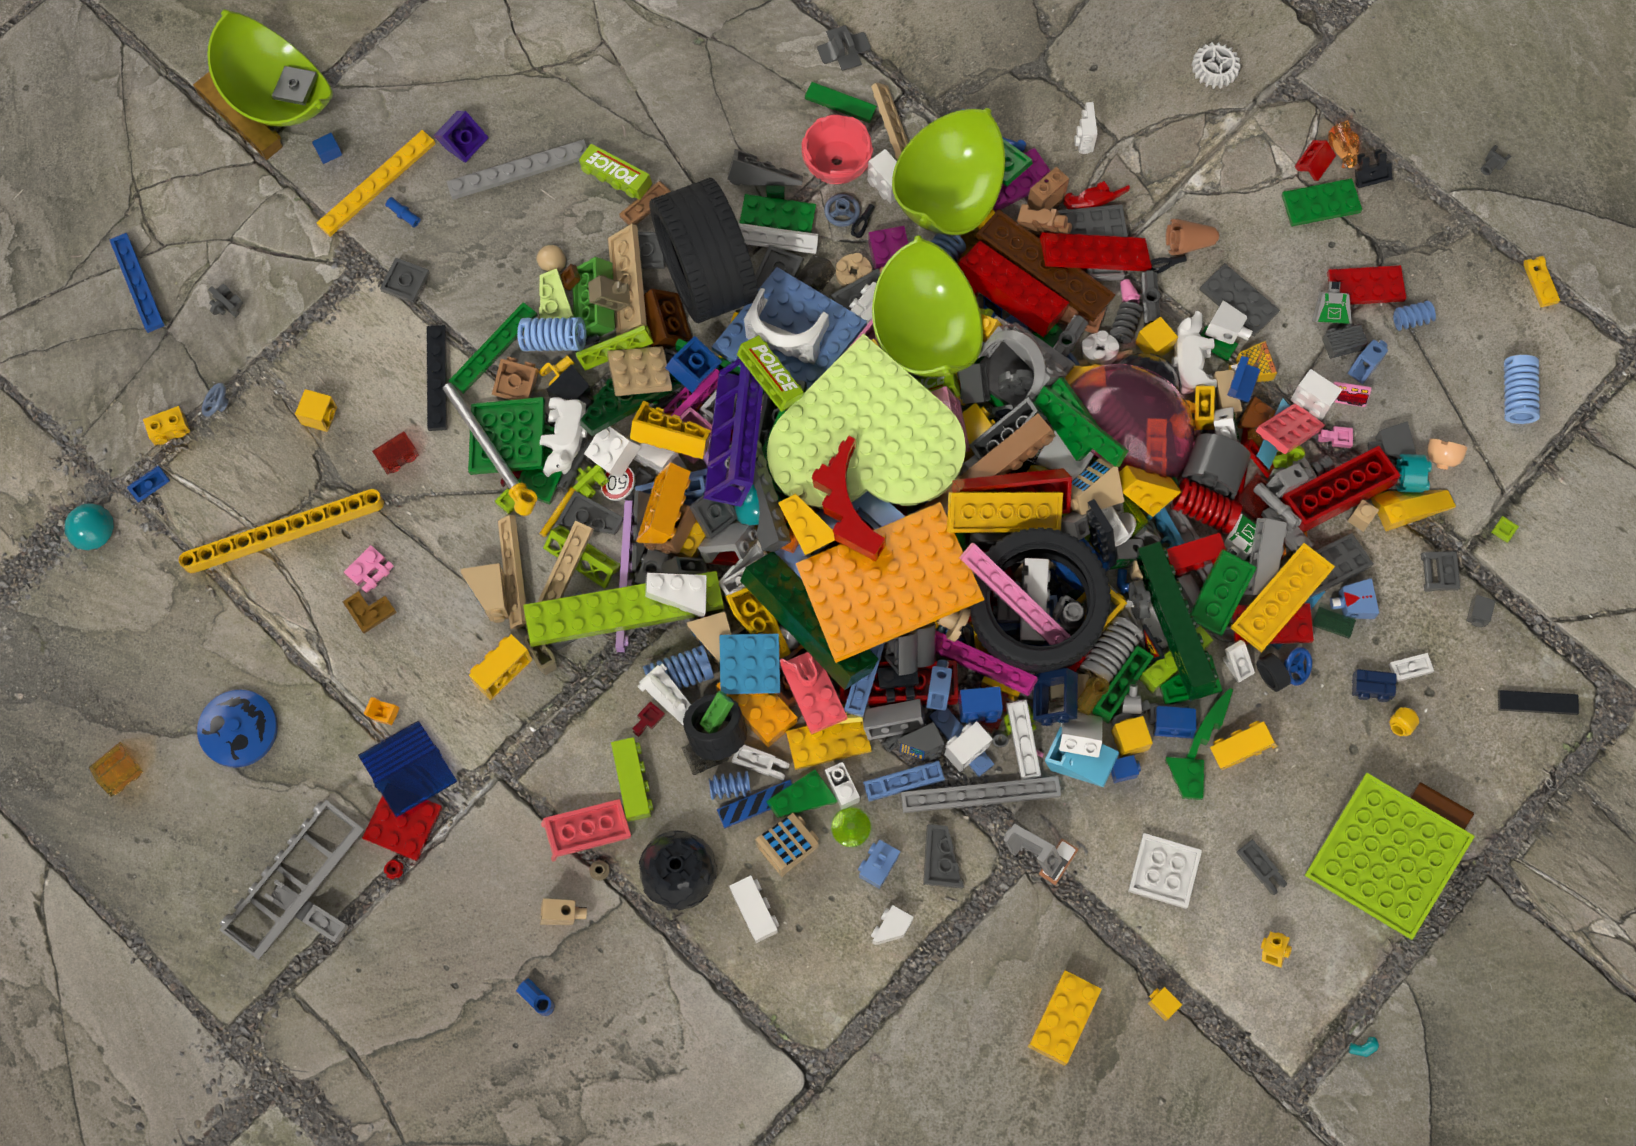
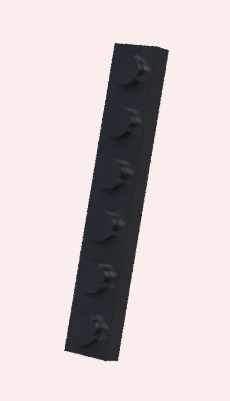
[426,325,447,431]

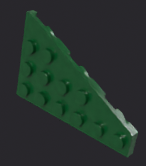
[580,372,681,436]

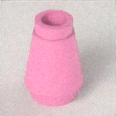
[1120,279,1140,304]

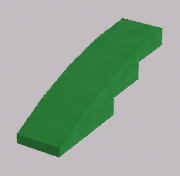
[1185,688,1233,759]

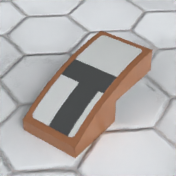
[1039,839,1079,885]

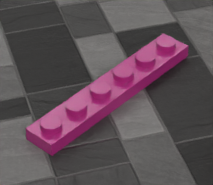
[935,630,1038,696]

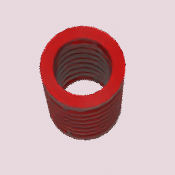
[1170,478,1242,535]

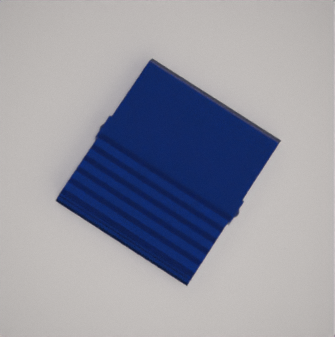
[358,721,457,817]

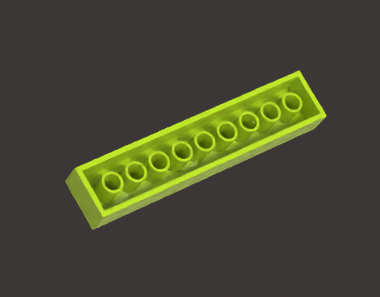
[523,571,724,647]

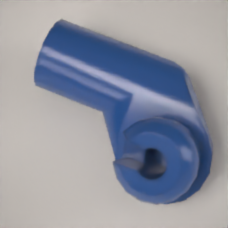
[1117,569,1130,594]

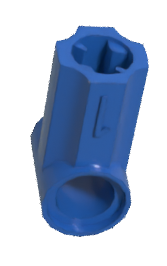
[516,978,555,1016]

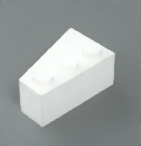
[628,433,688,475]

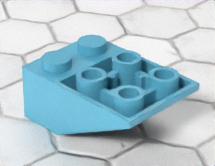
[1044,727,1119,787]

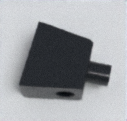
[547,365,594,410]

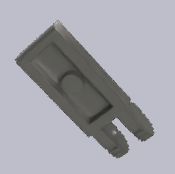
[1236,839,1287,895]

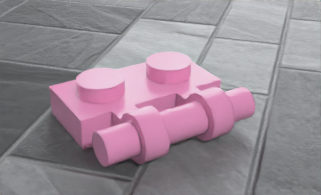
[344,545,394,593]

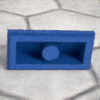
[127,465,170,503]

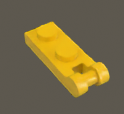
[1524,256,1560,308]

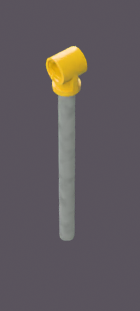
[443,383,538,516]

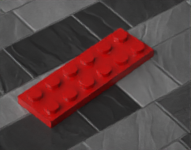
[1040,232,1152,271]

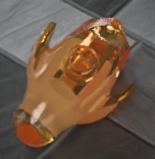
[1328,120,1360,168]

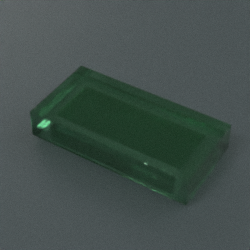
[1312,607,1356,639]

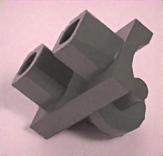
[208,283,243,318]

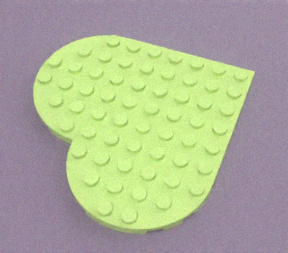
[767,334,966,509]

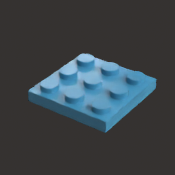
[719,634,780,694]

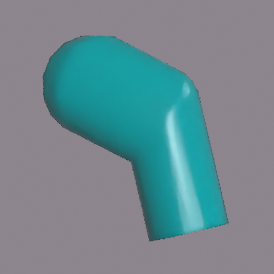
[1348,1037,1379,1057]

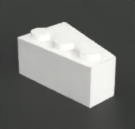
[719,540,767,604]
[645,573,706,618]

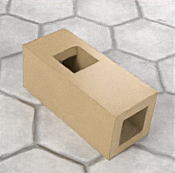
[1213,370,1242,419]

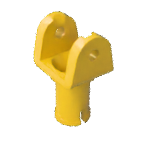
[539,355,575,386]

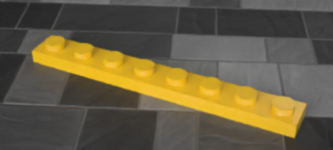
[316,130,435,237]

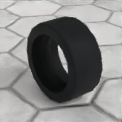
[1256,653,1291,692]

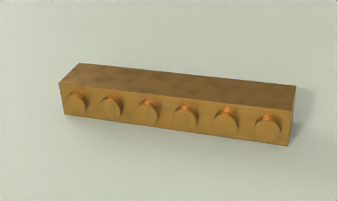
[193,72,283,160]

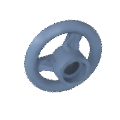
[824,194,860,227]
[202,383,229,417]

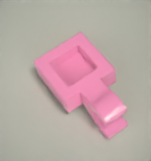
[1318,426,1353,448]

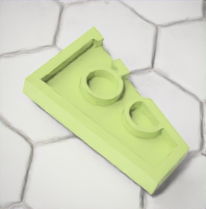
[539,268,575,331]

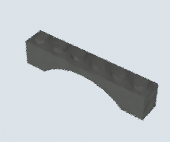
[729,439,791,552]

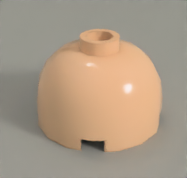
[1427,439,1467,470]

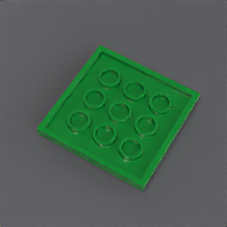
[468,397,545,475]

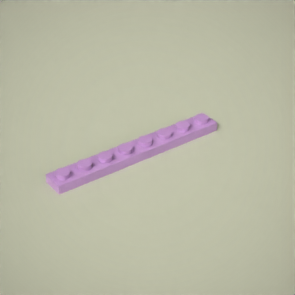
[615,500,635,652]

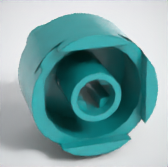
[1395,454,1432,492]

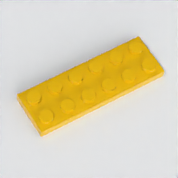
[947,492,1063,533]
[1231,543,1335,653]

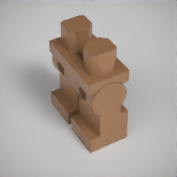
[1017,204,1072,237]

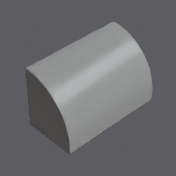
[1176,574,1201,608]

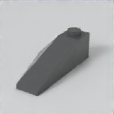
[727,149,803,185]
[632,490,650,575]

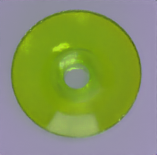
[831,808,871,847]

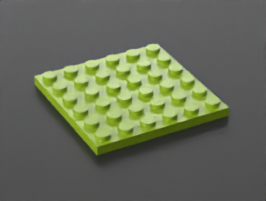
[1304,772,1475,940]

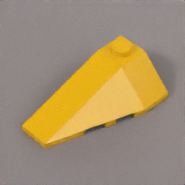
[1370,490,1456,531]
[726,588,791,659]

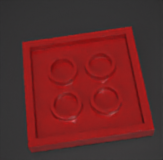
[362,784,443,862]

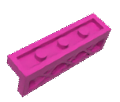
[664,369,719,417]

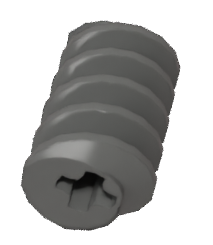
[1110,301,1143,344]

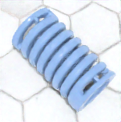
[518,317,586,351]
[1504,355,1540,424]

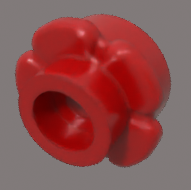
[384,860,404,879]

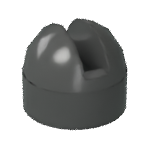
[992,730,1008,747]

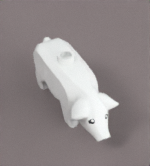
[1171,311,1217,394]
[540,397,587,477]

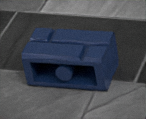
[1352,669,1396,702]

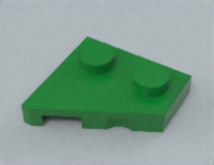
[1165,757,1204,800]

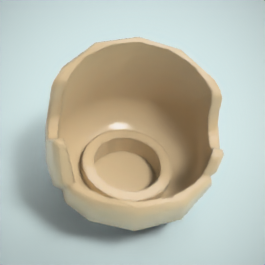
[536,245,566,272]

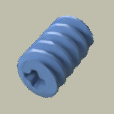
[1393,301,1436,331]
[709,771,751,800]

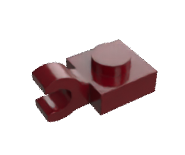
[632,701,665,737]

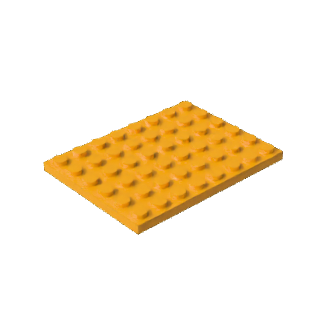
[796,502,984,663]

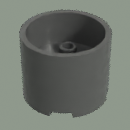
[1181,434,1251,500]

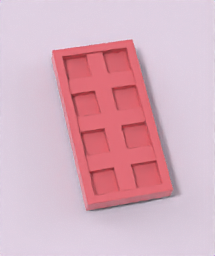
[1256,403,1325,455]

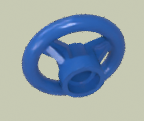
[1284,647,1312,686]

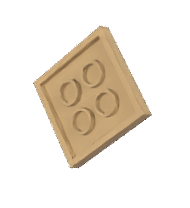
[607,346,672,396]

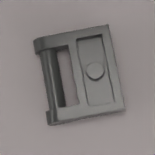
[1420,552,1460,592]

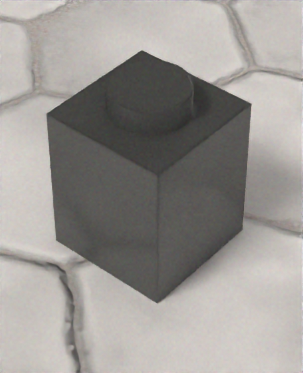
[1466,595,1496,627]

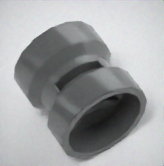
[1309,455,1335,477]

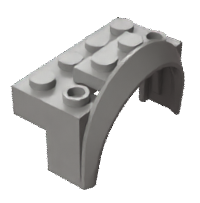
[978,324,1067,402]

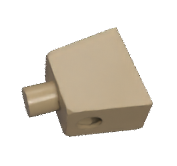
[540,899,587,925]

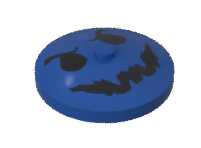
[197,690,278,768]

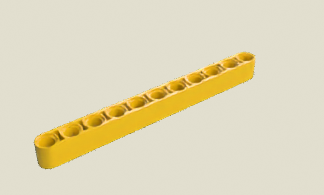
[179,489,384,573]

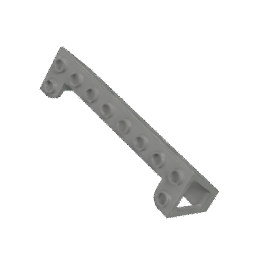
[219,800,364,960]

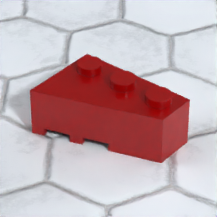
[1167,533,1227,577]

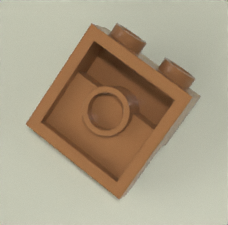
[492,356,540,400]

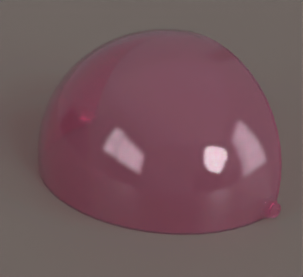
[1070,364,1195,478]

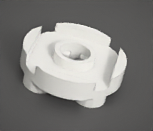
[1082,330,1119,365]

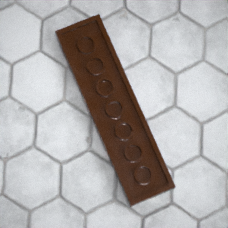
[976,209,1116,322]

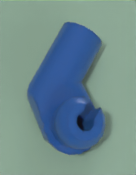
[1002,137,1026,152]

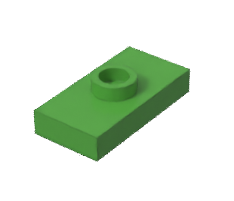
[699,691,734,734]

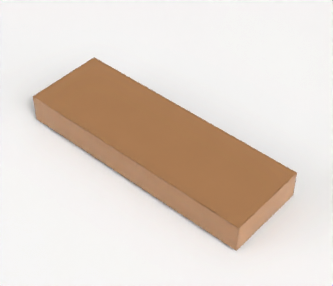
[619,181,671,225]

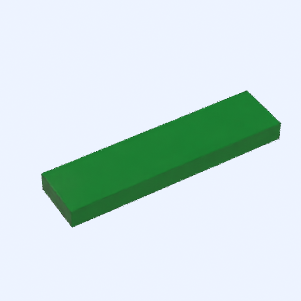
[805,82,877,123]

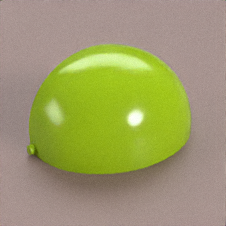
[207,9,333,127]
[892,108,1005,235]
[872,235,983,377]

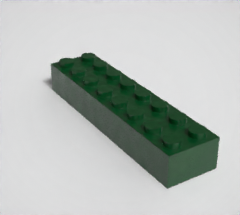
[1136,542,1218,701]
[740,552,879,690]

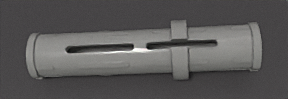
[1254,483,1302,529]

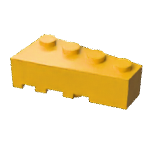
[630,401,711,459]

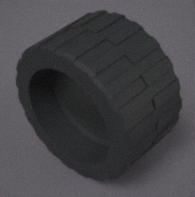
[683,694,748,760]

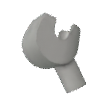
[1123,684,1142,714]

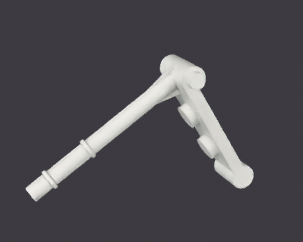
[638,664,691,725]

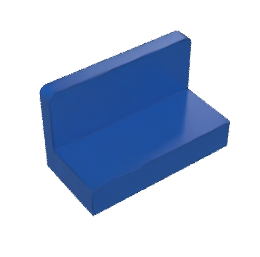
[1227,356,1260,402]
[1154,706,1196,739]

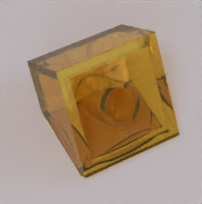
[89,741,143,797]

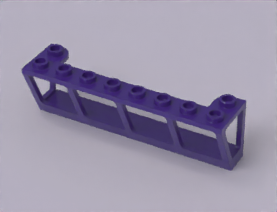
[704,358,763,507]

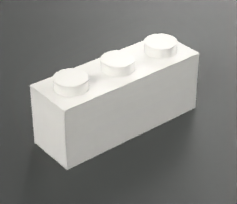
[729,876,779,943]

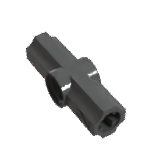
[1141,271,1160,326]
[1053,315,1088,357]

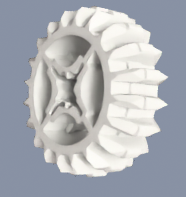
[1192,42,1240,89]

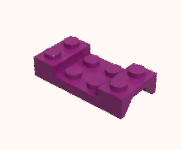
[992,148,1051,212]

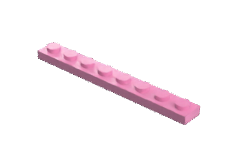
[959,543,1071,645]

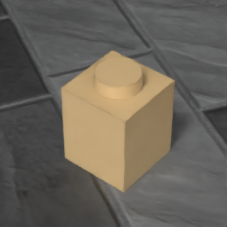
[1347,500,1379,532]

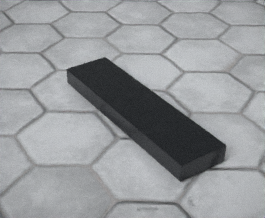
[1498,690,1579,715]

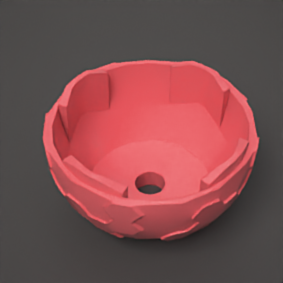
[802,115,873,184]

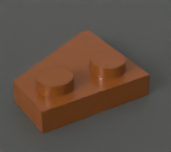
[1237,397,1276,431]

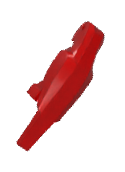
[1064,181,1130,209]

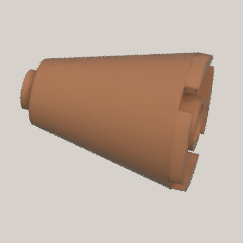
[1166,219,1219,256]

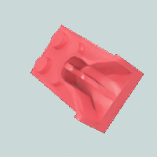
[779,652,847,734]
[541,799,631,862]

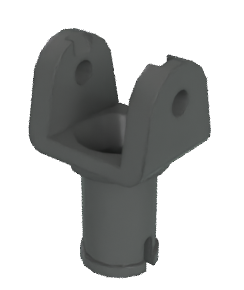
[1481,145,1512,175]

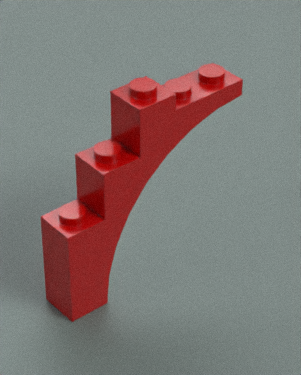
[812,436,886,561]

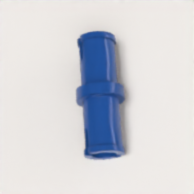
[385,197,421,228]

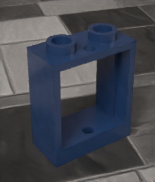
[1033,668,1078,726]

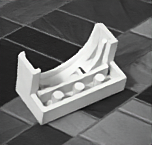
[744,288,829,364]

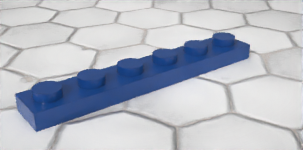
[109,233,165,333]

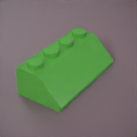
[573,257,615,337]

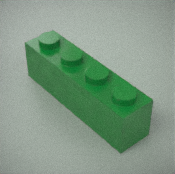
[1092,645,1154,724]

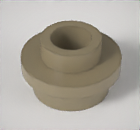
[589,860,610,881]

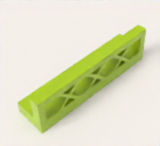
[576,326,653,371]
[543,525,621,589]

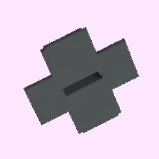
[817,25,871,71]

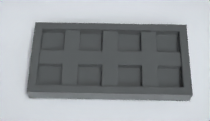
[1057,204,1128,237]
[1199,263,1280,337]
[1310,533,1374,598]

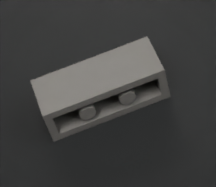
[863,699,926,740]

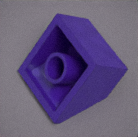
[433,111,489,163]

